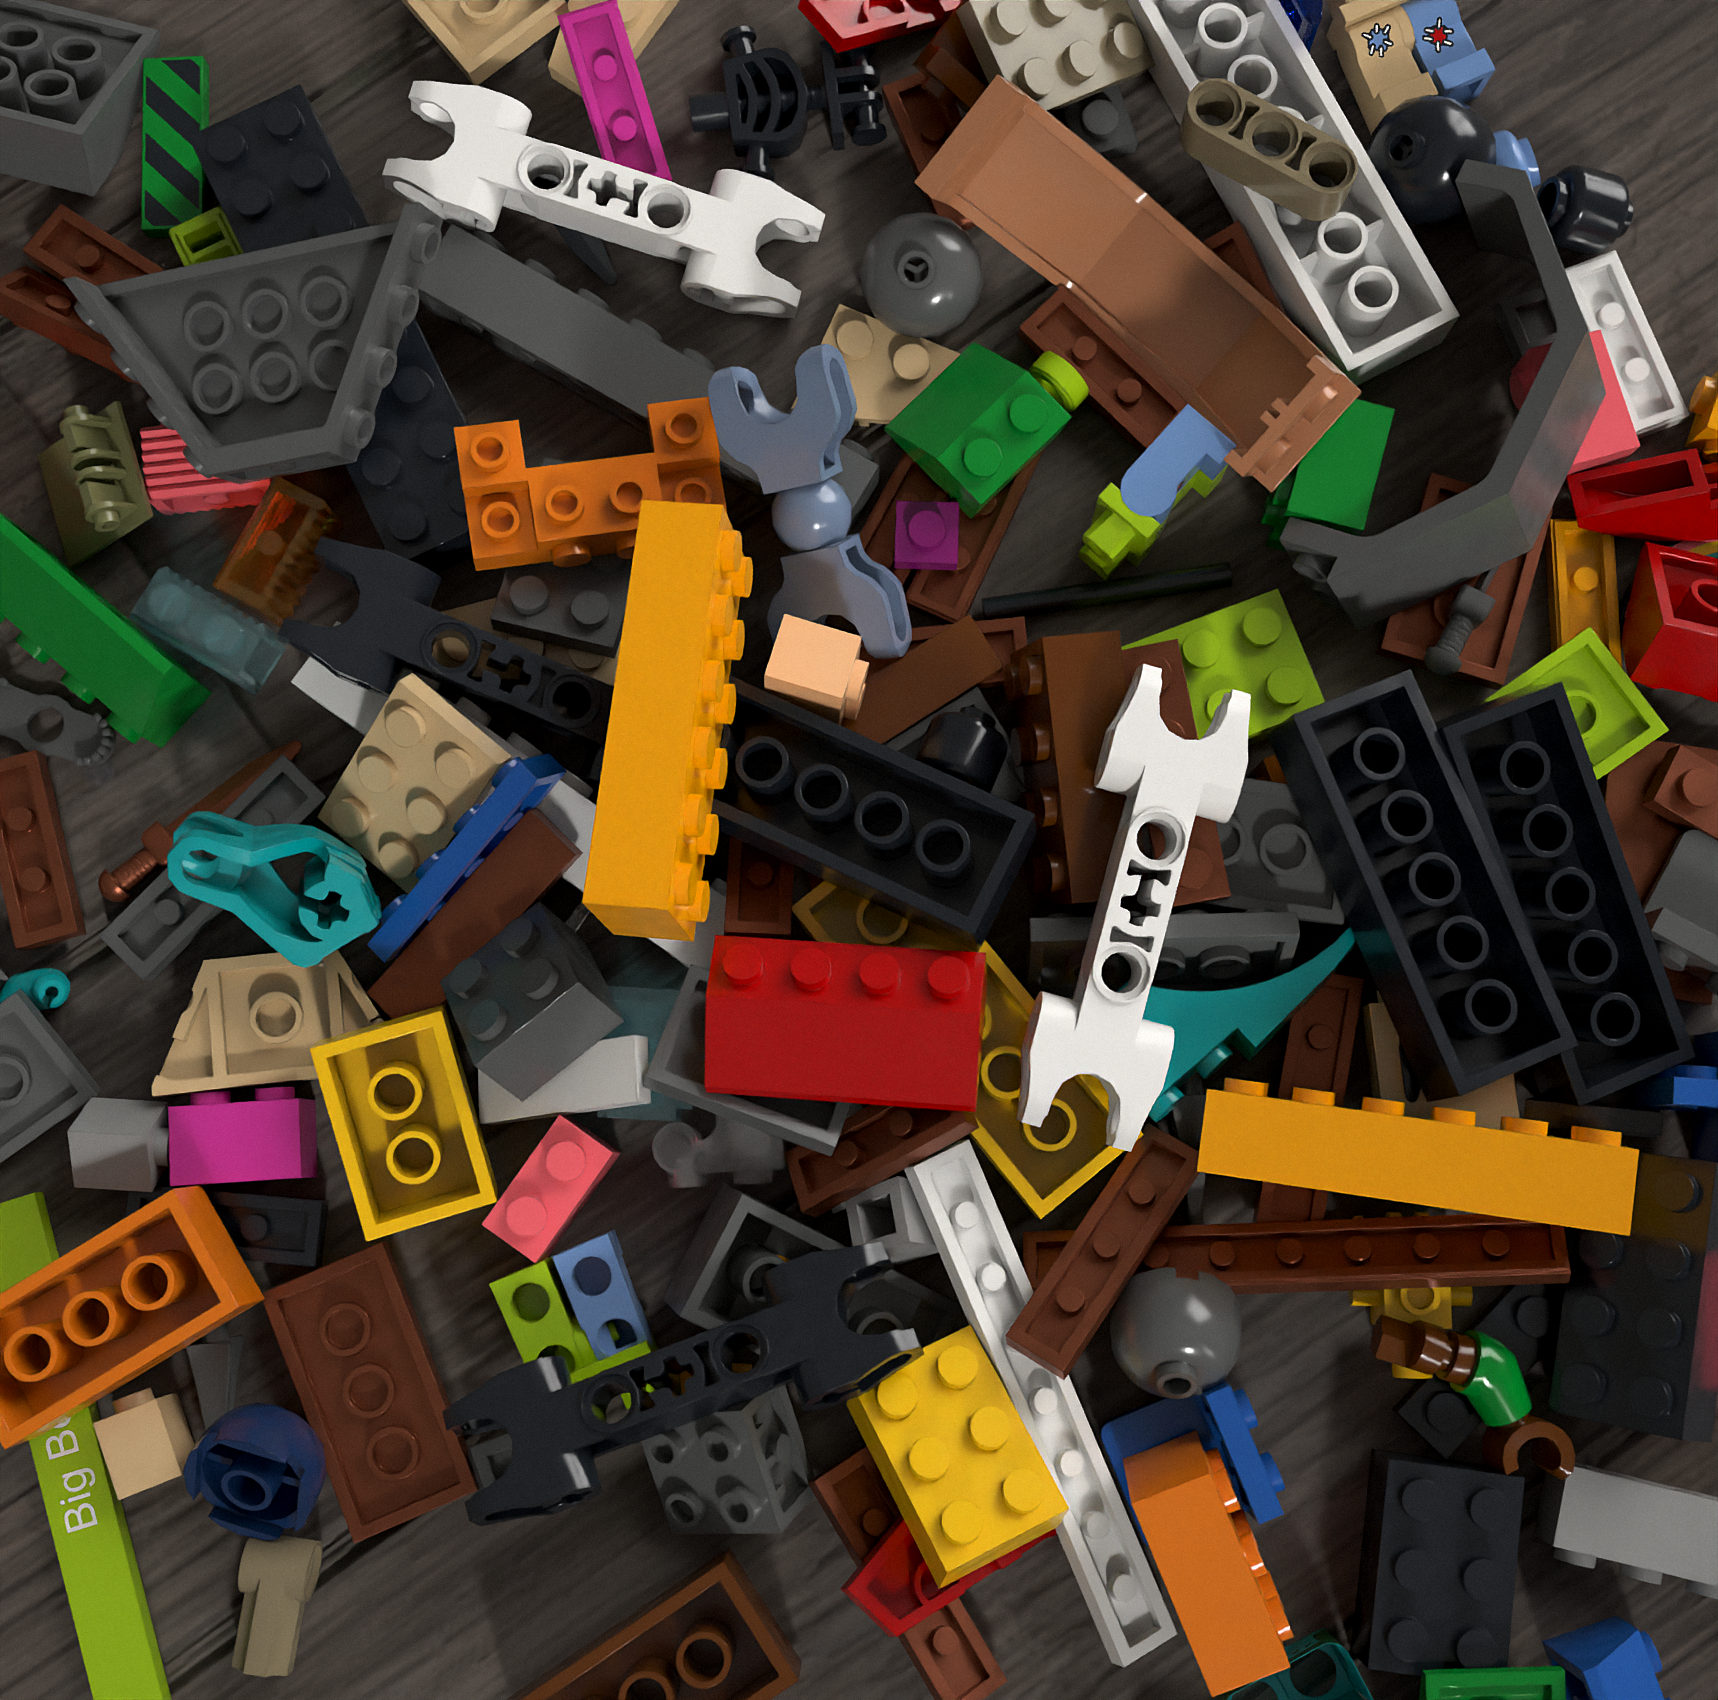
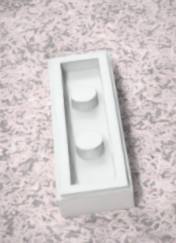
[1565,250,1690,439]
[478,1035,651,1125]

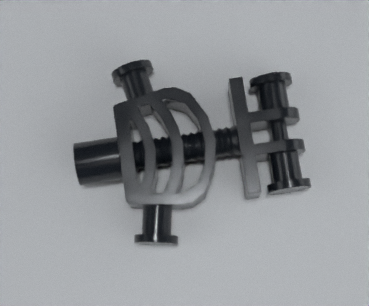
[688,25,887,182]

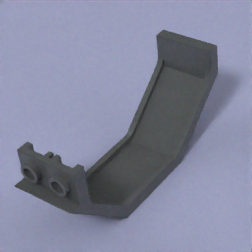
[1279,159,1606,632]

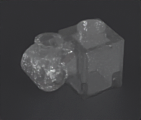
[652,1114,787,1188]

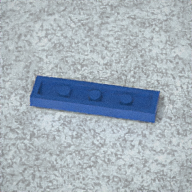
[367,753,567,963]

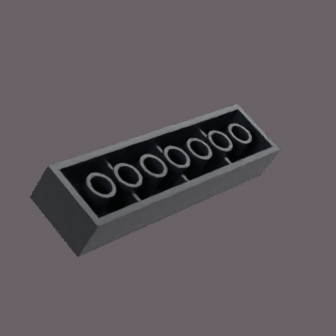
[188,84,473,574]

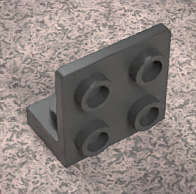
[641,1385,815,1534]

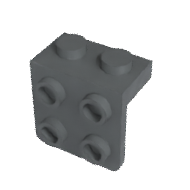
[1642,830,1718,996]

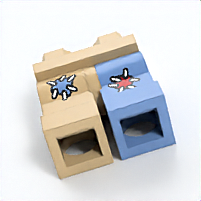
[1326,0,1496,135]

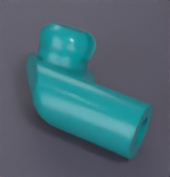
[0,968,71,1011]

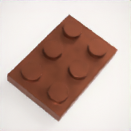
[1375,473,1553,690]

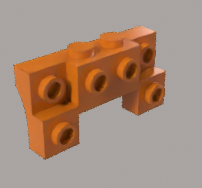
[454,397,728,571]

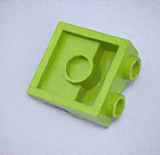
[1479,627,1669,780]

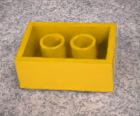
[310,1004,498,1242]
[846,1325,1069,1589]

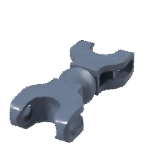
[708,344,912,659]

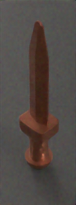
[98,740,302,902]

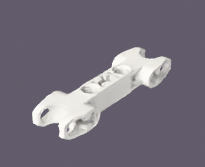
[382,81,825,318]
[1016,664,1251,1152]

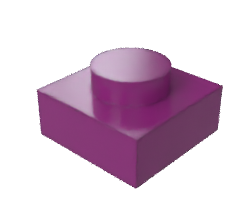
[894,501,959,570]

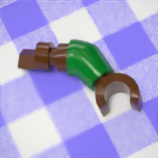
[1371,1314,1575,1480]

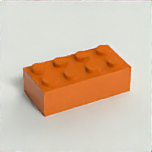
[0,1185,265,1450]

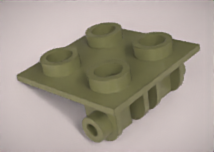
[37,401,153,568]

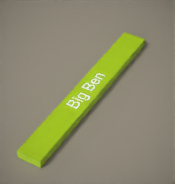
[0,1192,172,1700]

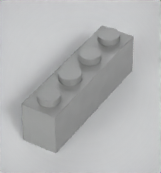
[1534,1463,1718,1599]

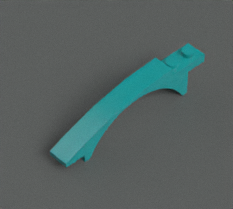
[1116,927,1357,1123]

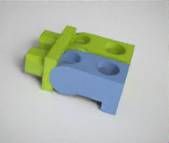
[1078,404,1237,580]
[489,1229,659,1409]

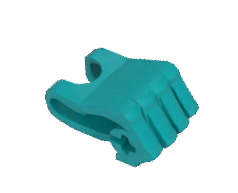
[167,811,382,968]

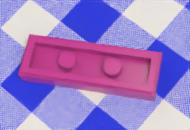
[557,0,673,182]

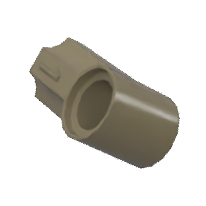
[231,1535,322,1677]

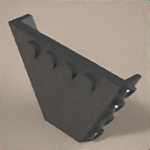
[62,202,444,484]

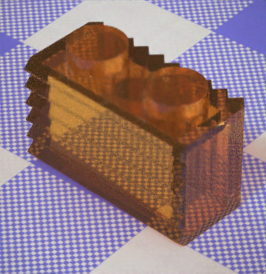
[212,476,344,628]

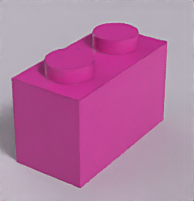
[168,1087,318,1186]

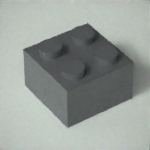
[439,901,624,1102]

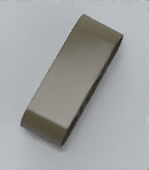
[1179,78,1358,221]

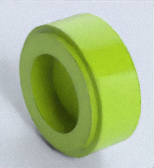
[1029,351,1089,412]

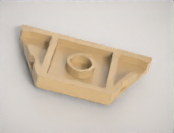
[151,949,384,1097]

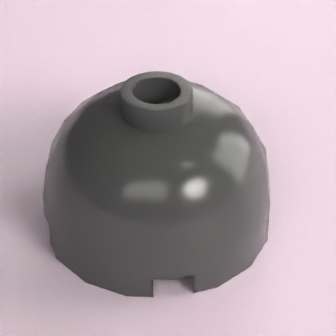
[860,212,984,339]
[1109,1268,1242,1399]

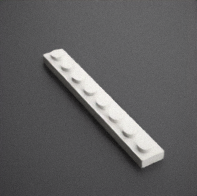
[904,1139,1178,1667]

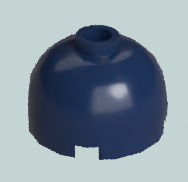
[183,1403,327,1541]

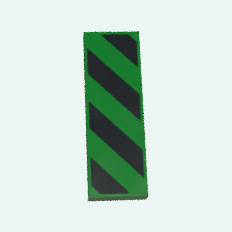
[142,56,209,238]

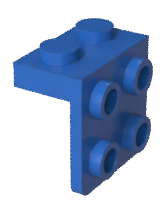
[1099,1381,1285,1547]

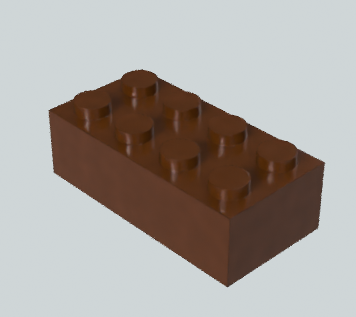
[1004,630,1148,906]
[506,1547,802,1700]

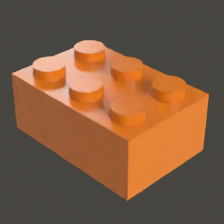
[1122,1430,1294,1697]

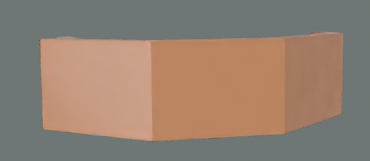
[914,74,1362,493]

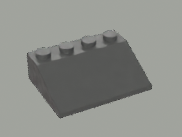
[0,0,161,196]

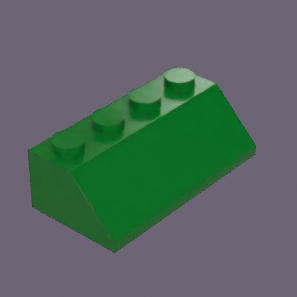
[0,512,212,748]

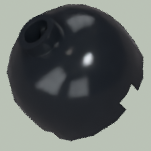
[1366,94,1496,227]

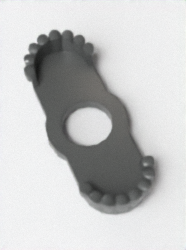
[0,678,116,767]

